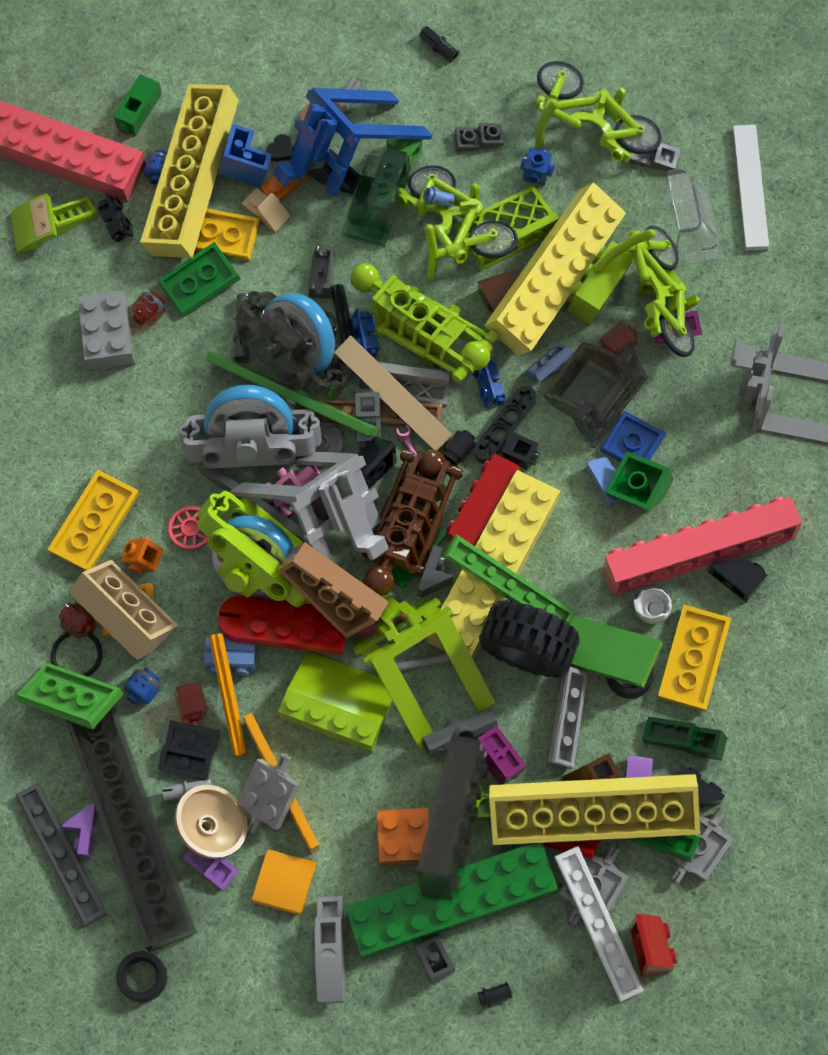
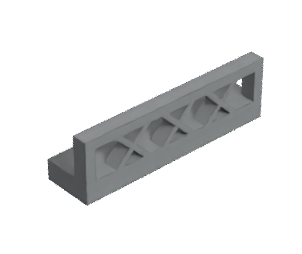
[353,362,451,407]

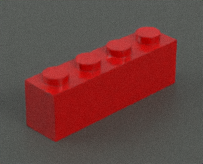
[446,453,520,546]

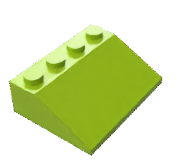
[278,651,393,753]

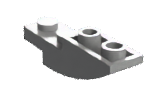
[315,896,345,1004]

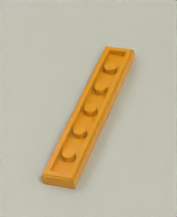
[243,713,320,854]

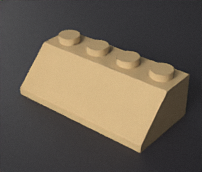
[69,560,179,660]

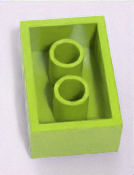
[566,240,634,325]

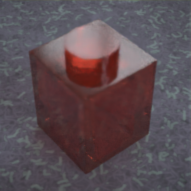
[599,321,637,362]
[175,681,208,723]

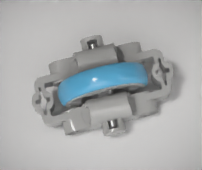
[179,385,322,468]

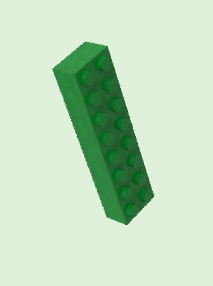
[345,843,558,960]

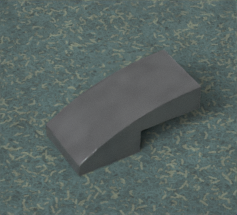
[628,141,680,171]
[355,392,381,442]

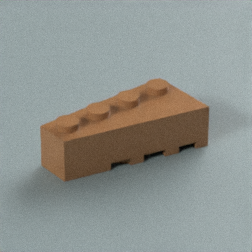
[278,542,389,638]

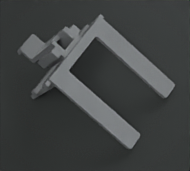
[730,323,828,444]
[230,452,389,560]

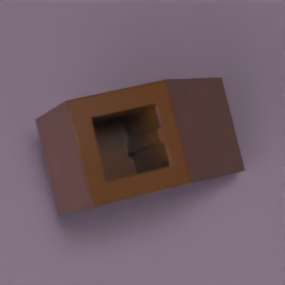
[561,753,621,781]

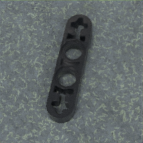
[475,386,536,464]

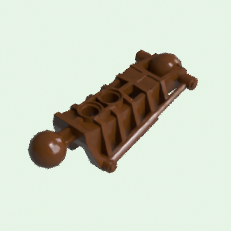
[361,449,464,596]

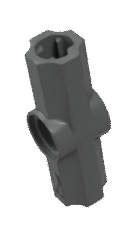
[421,708,498,758]

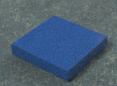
[600,411,666,462]

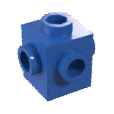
[520,148,555,186]

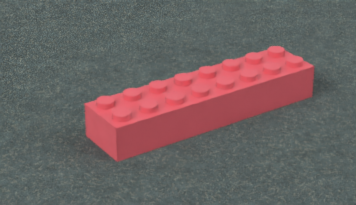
[0,101,146,202]
[602,497,802,597]

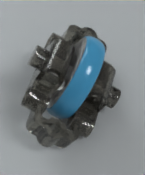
[234,291,352,401]

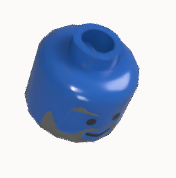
[144,150,167,186]
[124,668,161,706]

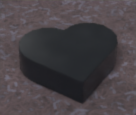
[266,134,293,162]

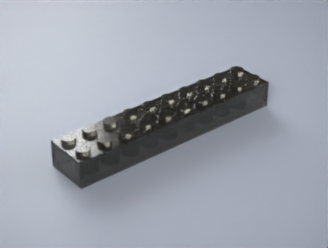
[65,704,198,952]

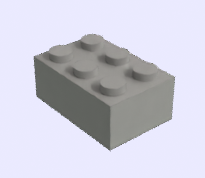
[78,290,135,371]

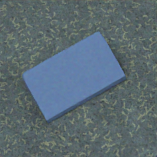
[586,457,622,508]

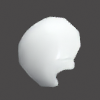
[633,588,672,625]

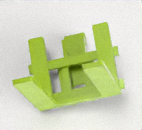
[351,594,495,749]

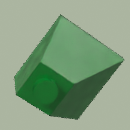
[605,451,674,511]

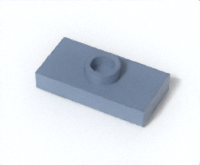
[525,343,574,382]

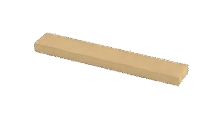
[334,335,453,451]

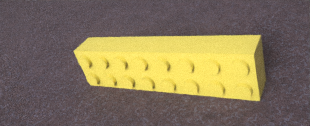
[140,84,239,258]
[484,182,626,356]
[427,470,560,659]
[489,774,700,845]

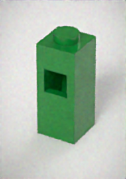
[113,74,162,136]

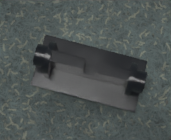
[98,193,134,242]

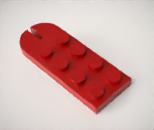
[218,595,346,655]

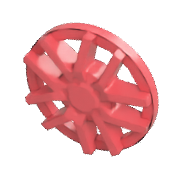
[168,506,209,550]

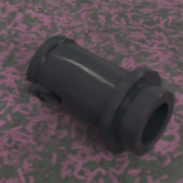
[478,982,512,1008]

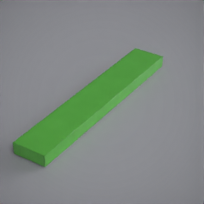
[443,535,575,623]

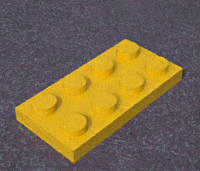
[47,469,140,571]
[657,605,731,712]

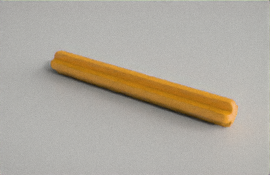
[209,633,247,756]

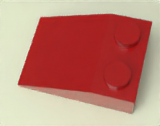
[629,914,677,978]

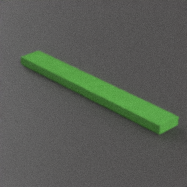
[206,351,380,437]

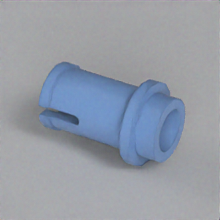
[423,186,454,208]

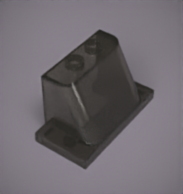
[543,341,648,449]

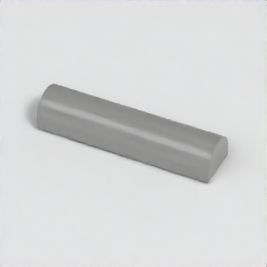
[547,667,588,770]

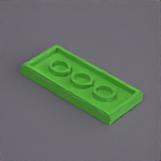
[569,615,663,688]
[15,662,123,729]

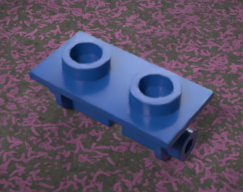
[350,308,379,357]
[473,359,506,408]

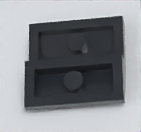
[158,720,220,780]

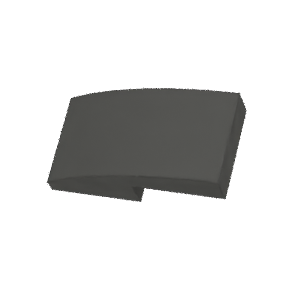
[454,123,504,151]

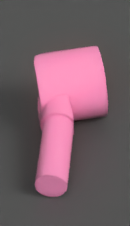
[396,424,417,455]

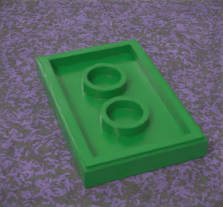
[157,242,241,318]

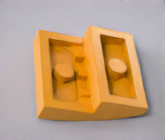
[252,849,317,916]

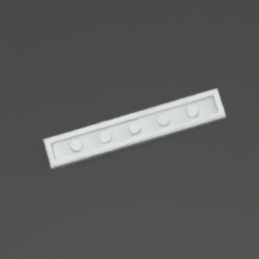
[732,125,769,251]
[554,846,644,1002]

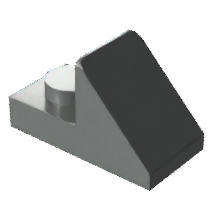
[418,545,454,597]
[414,934,456,983]

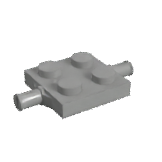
[237,754,300,834]
[664,807,734,884]
[558,846,629,926]

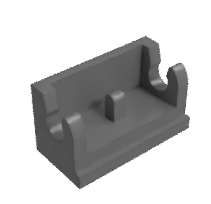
[308,246,336,299]

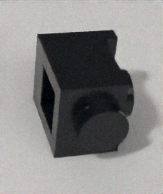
[502,431,540,470]

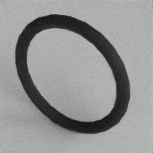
[51,630,102,677]

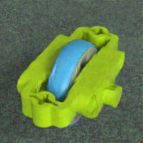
[197,491,310,607]

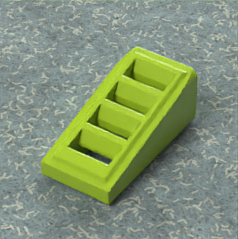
[52,196,98,236]

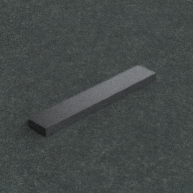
[198,462,306,543]
[16,782,108,927]

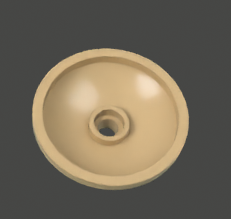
[175,785,248,859]

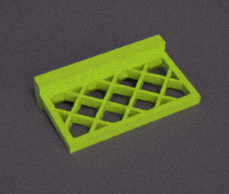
[454,185,560,271]

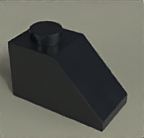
[306,149,362,195]
[708,560,768,603]

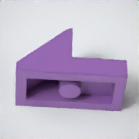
[61,804,99,859]

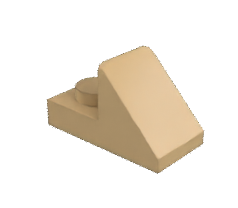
[242,188,291,233]

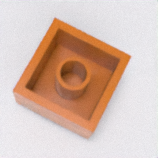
[377,808,431,867]

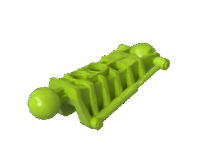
[350,263,499,383]

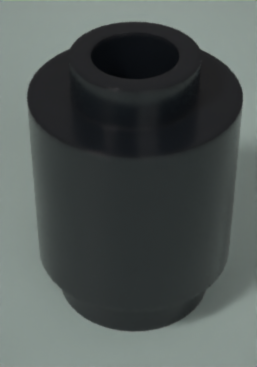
[443,430,476,466]

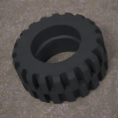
[479,600,580,678]

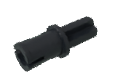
[419,26,459,63]

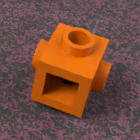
[121,537,164,574]

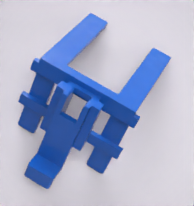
[274,88,433,196]

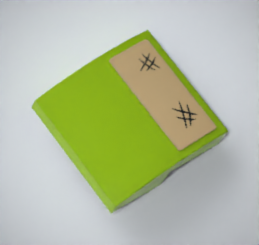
[10,193,57,254]

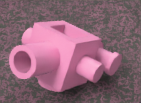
[267,465,320,518]

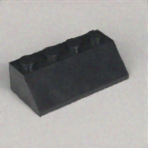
[311,436,397,522]

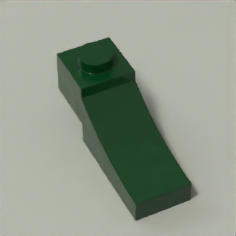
[642,716,728,761]

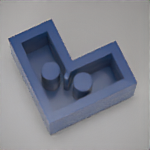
[217,124,272,188]

